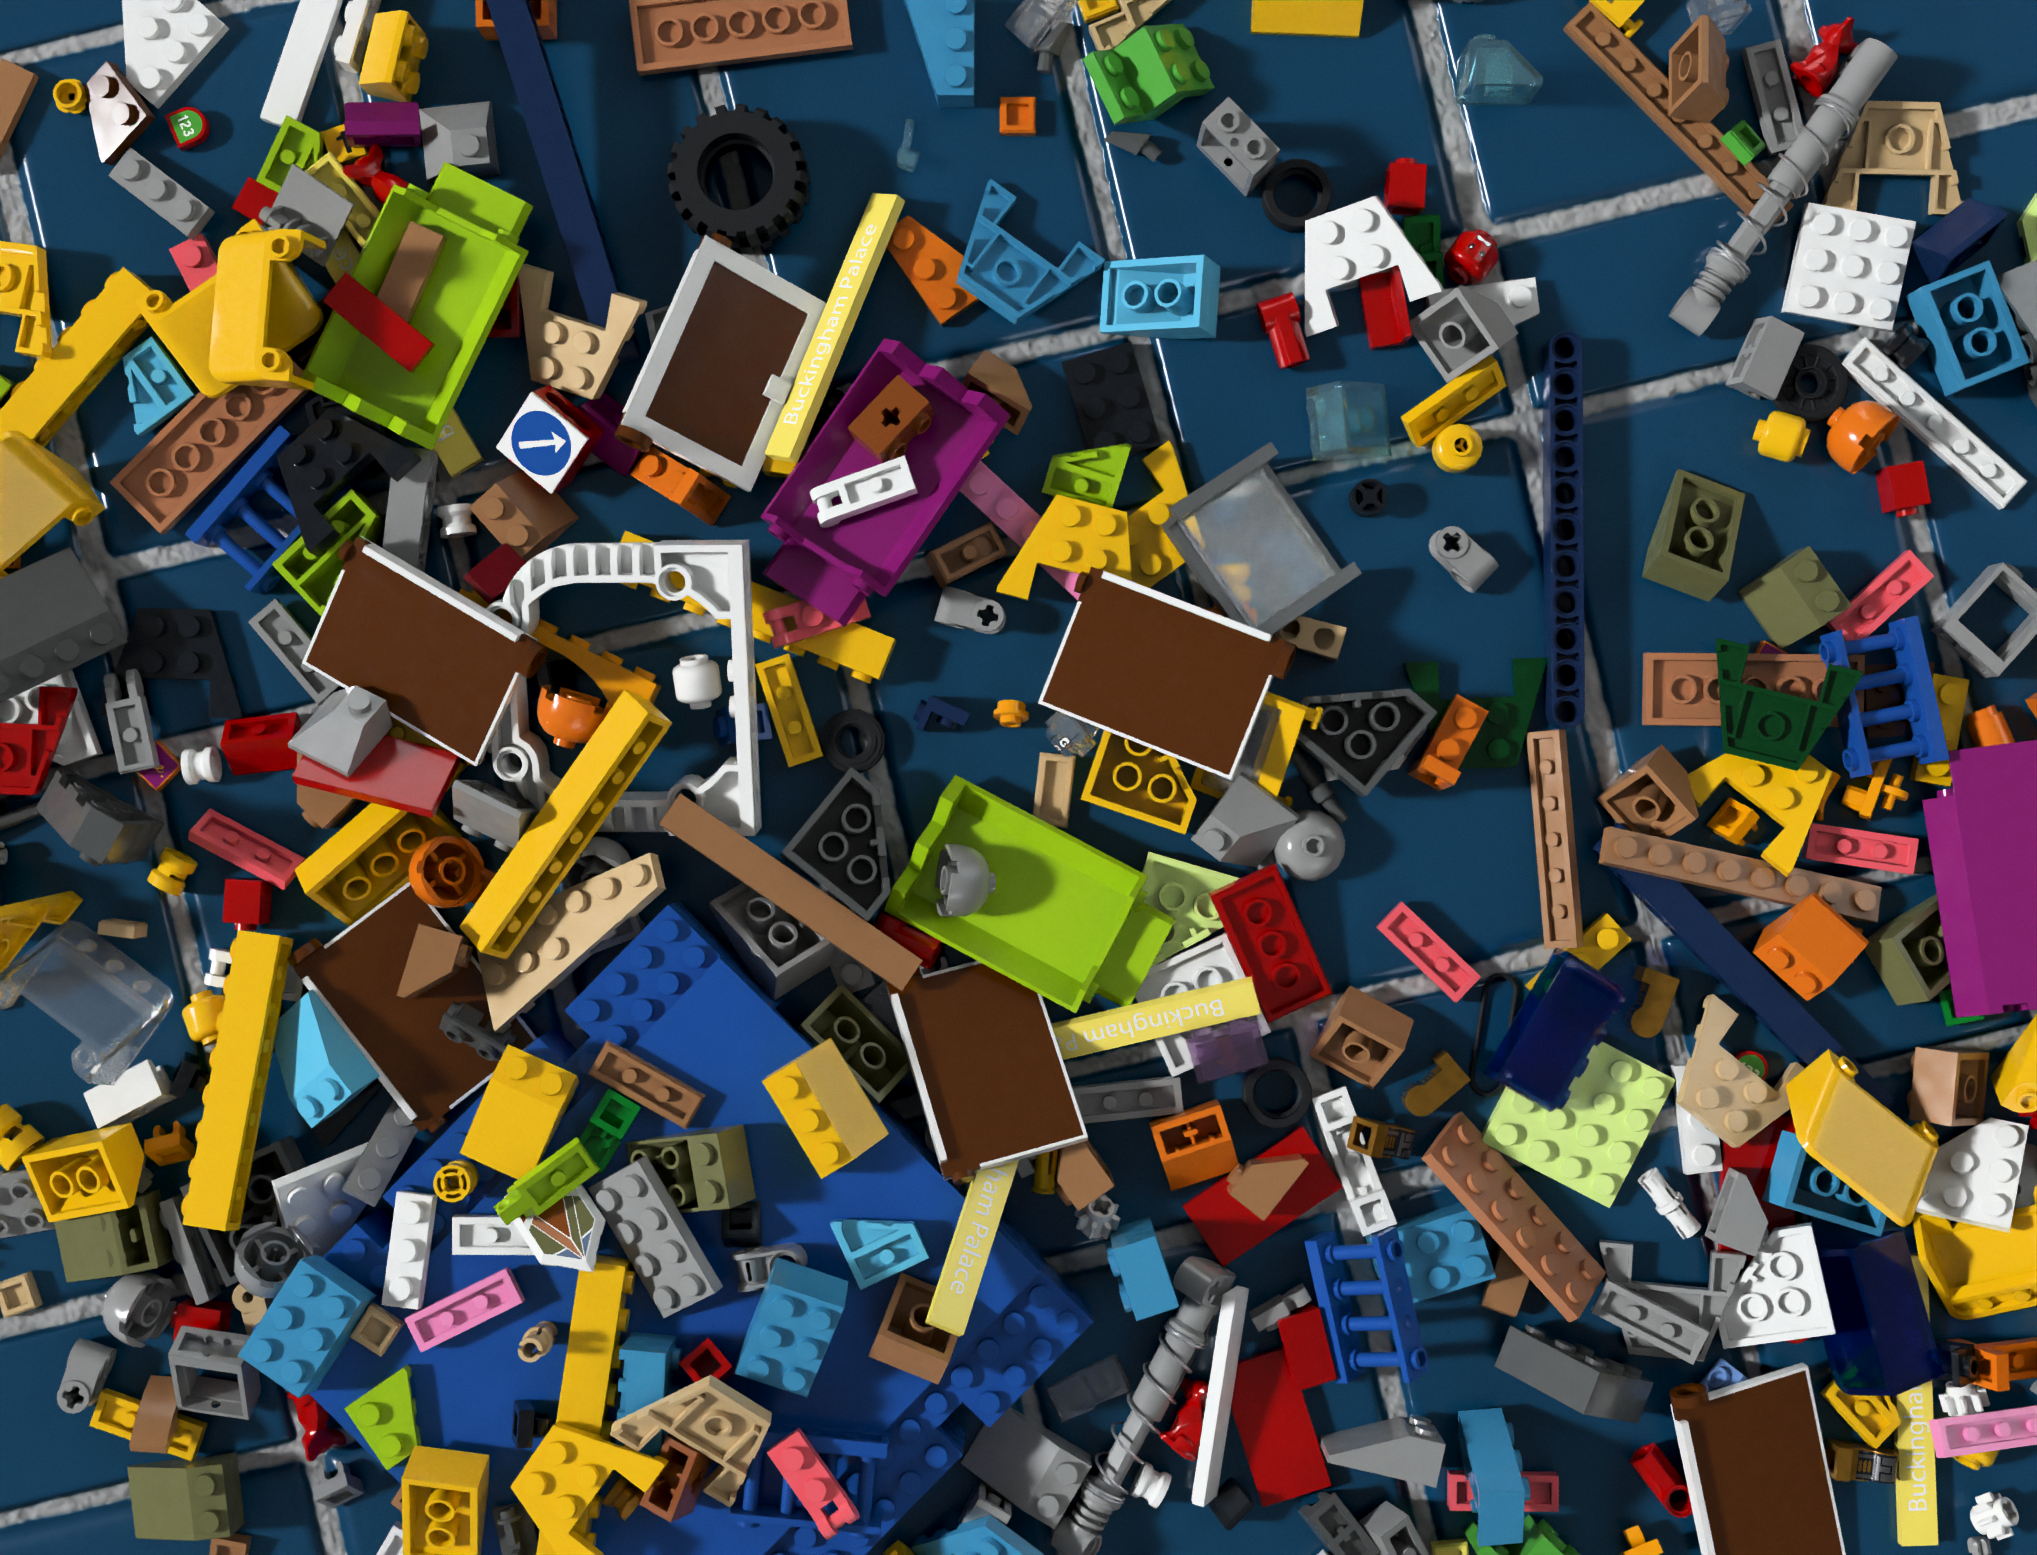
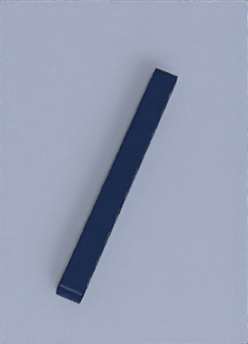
[486,0,642,365]
[1542,331,1585,729]
[1591,823,1896,1110]

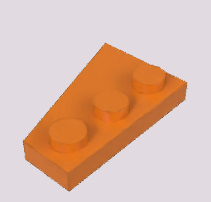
[886,215,979,327]

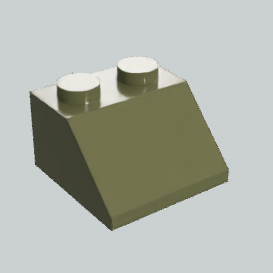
[1737,546,1852,649]

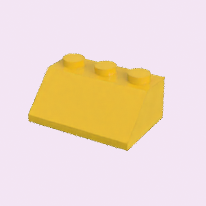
[1250,0,1364,38]
[762,1037,889,1179]
[21,1123,145,1223]

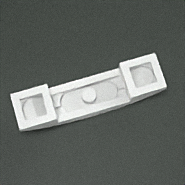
[1312,1086,1397,1236]

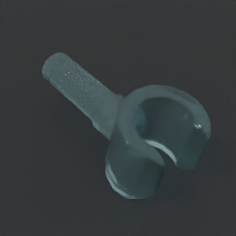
[897,119,920,172]

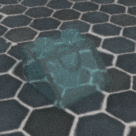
[1456,34,1543,105]
[1306,380,1392,462]

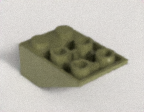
[626,1124,756,1213]
[54,1189,174,1283]

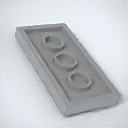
[588,1155,723,1318]

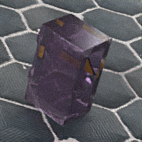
[1186,1017,1269,1085]

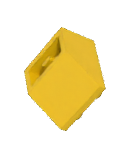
[358,10,429,102]

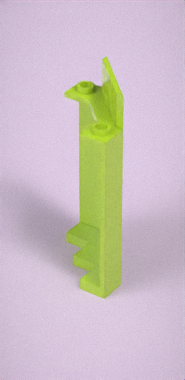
[301,162,534,450]
[884,775,1176,1013]

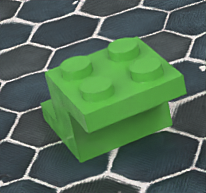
[1082,23,1215,125]
[1463,1514,1581,1555]

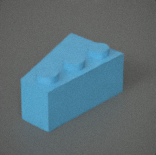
[904,0,975,108]
[616,1332,682,1457]
[1458,1408,1531,1547]

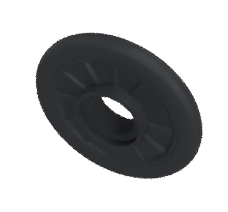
[1772,344,1848,423]

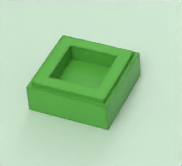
[1720,120,1766,166]

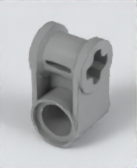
[1428,526,1499,593]
[934,586,1006,635]
[732,1243,808,1292]
[57,1338,117,1414]

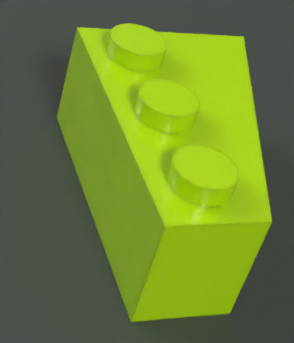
[272,489,386,617]

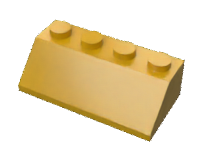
[295,803,462,926]

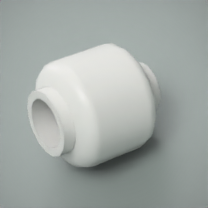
[672,654,722,710]

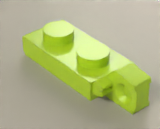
[494,1137,600,1225]

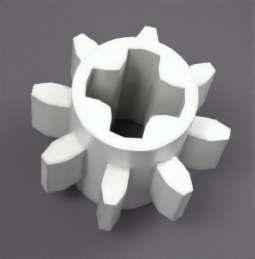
[1074,1194,1121,1240]
[1939,1381,1990,1416]
[1970,1492,2019,1541]

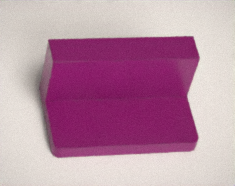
[344,102,422,147]
[579,392,653,477]

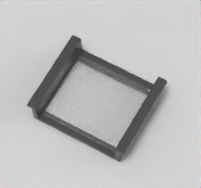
[1161,442,1362,635]

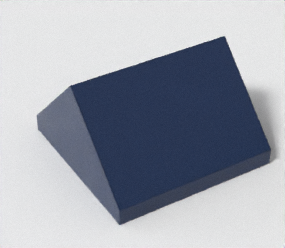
[1912,198,2008,284]

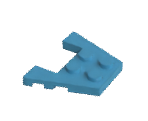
[956,179,1105,325]
[911,1515,1044,1555]

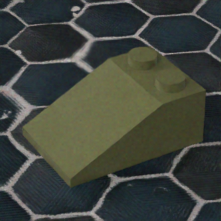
[1642,469,1745,602]
[1864,893,1950,1006]
[127,1452,245,1541]

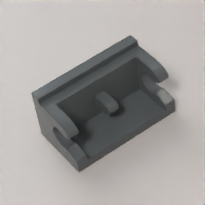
[1298,1492,1380,1555]

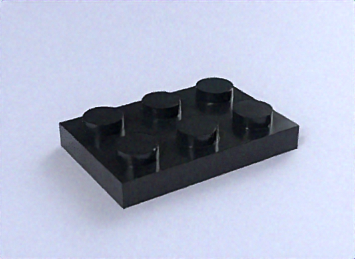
[1061,341,1162,457]

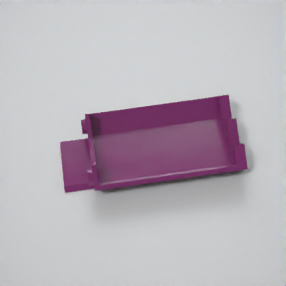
[760,338,1011,627]
[1922,740,2037,1018]

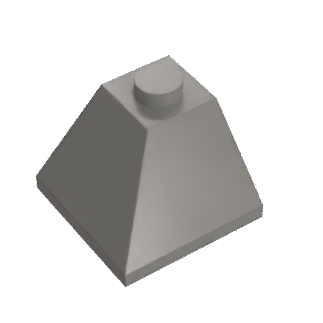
[419,101,500,182]
[1410,285,1519,383]
[287,685,393,778]
[1191,772,1300,868]

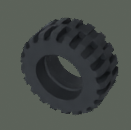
[667,104,811,253]

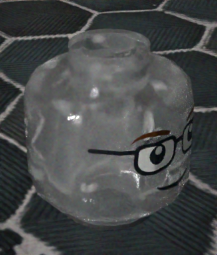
[1045,711,1099,758]

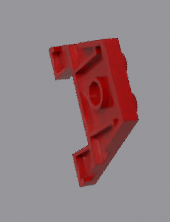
[0,686,78,795]

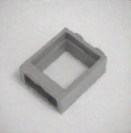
[1196,96,1280,197]
[1931,562,2037,678]
[168,1325,261,1420]

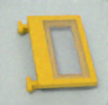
[1190,692,1323,808]

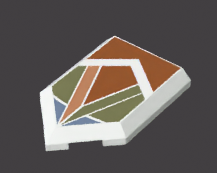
[504,1184,606,1273]

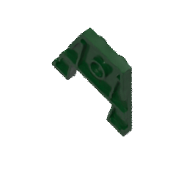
[1716,638,1863,771]
[1403,657,1547,769]

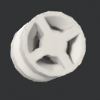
[437,503,477,538]
[181,746,222,785]
[1129,1461,1172,1508]

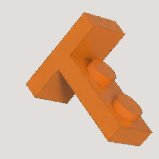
[630,446,731,527]
[1407,694,1489,791]
[1946,1337,2037,1392]

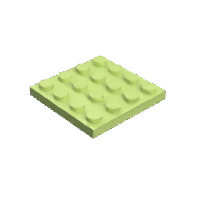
[1482,1012,1676,1208]

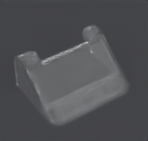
[0,921,173,1085]

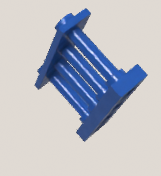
[185,425,355,594]
[1819,615,1950,778]
[1304,1227,1429,1384]
[728,1423,890,1539]

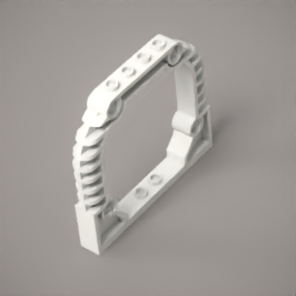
[486,540,762,836]

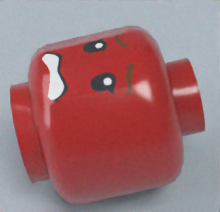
[1444,230,1499,285]

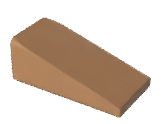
[925,521,1008,589]

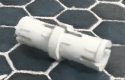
[1638,1167,1701,1239]

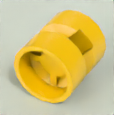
[0,1103,45,1172]

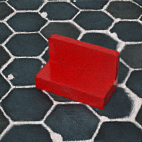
[1357,265,1412,350]
[220,712,301,775]
[1277,1303,1337,1391]

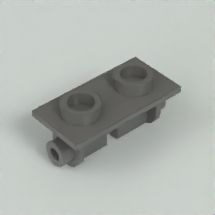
[439,1001,518,1062]
[492,1502,538,1555]

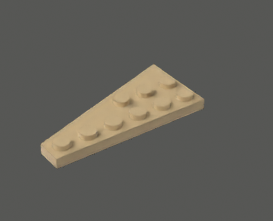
[476,853,666,1034]

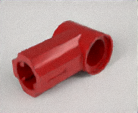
[1256,292,1310,370]
[873,911,942,969]
[1629,1442,1693,1518]

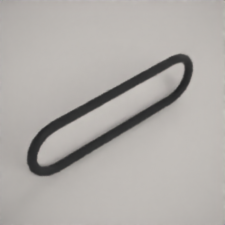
[1469,972,1519,1097]

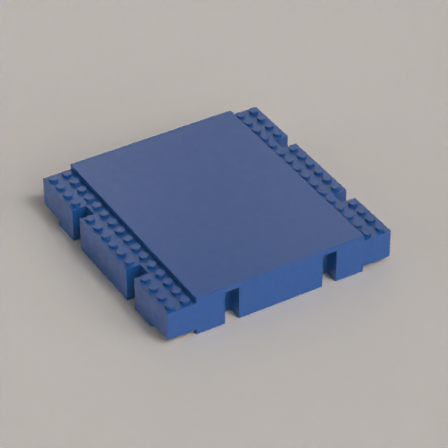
[252,901,1094,1555]

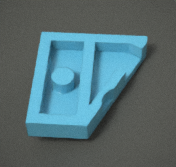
[122,336,197,437]
[830,1219,930,1290]

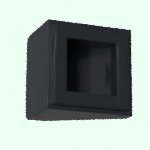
[721,1201,762,1248]
[1208,1478,1253,1531]

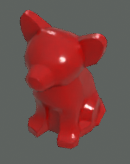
[1790,16,1858,97]
[342,144,415,204]
[1159,1378,1209,1462]
[286,1391,346,1462]

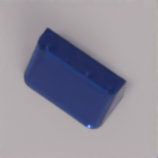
[1483,948,1626,1112]
[1817,1230,1944,1396]

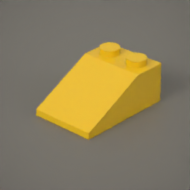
[460,1044,580,1180]
[401,1445,489,1555]

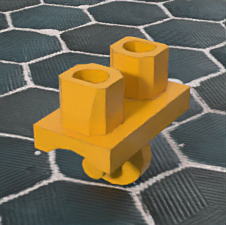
[1841,759,1909,821]

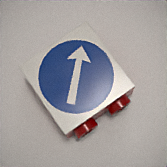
[496,385,605,494]

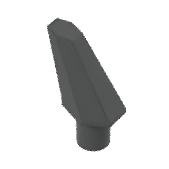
[1033,22,1072,75]
[1104,131,1163,163]

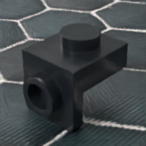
[1925,1338,1979,1388]

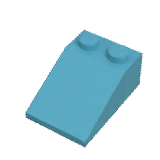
[1099,255,1221,339]
[274,989,380,1128]

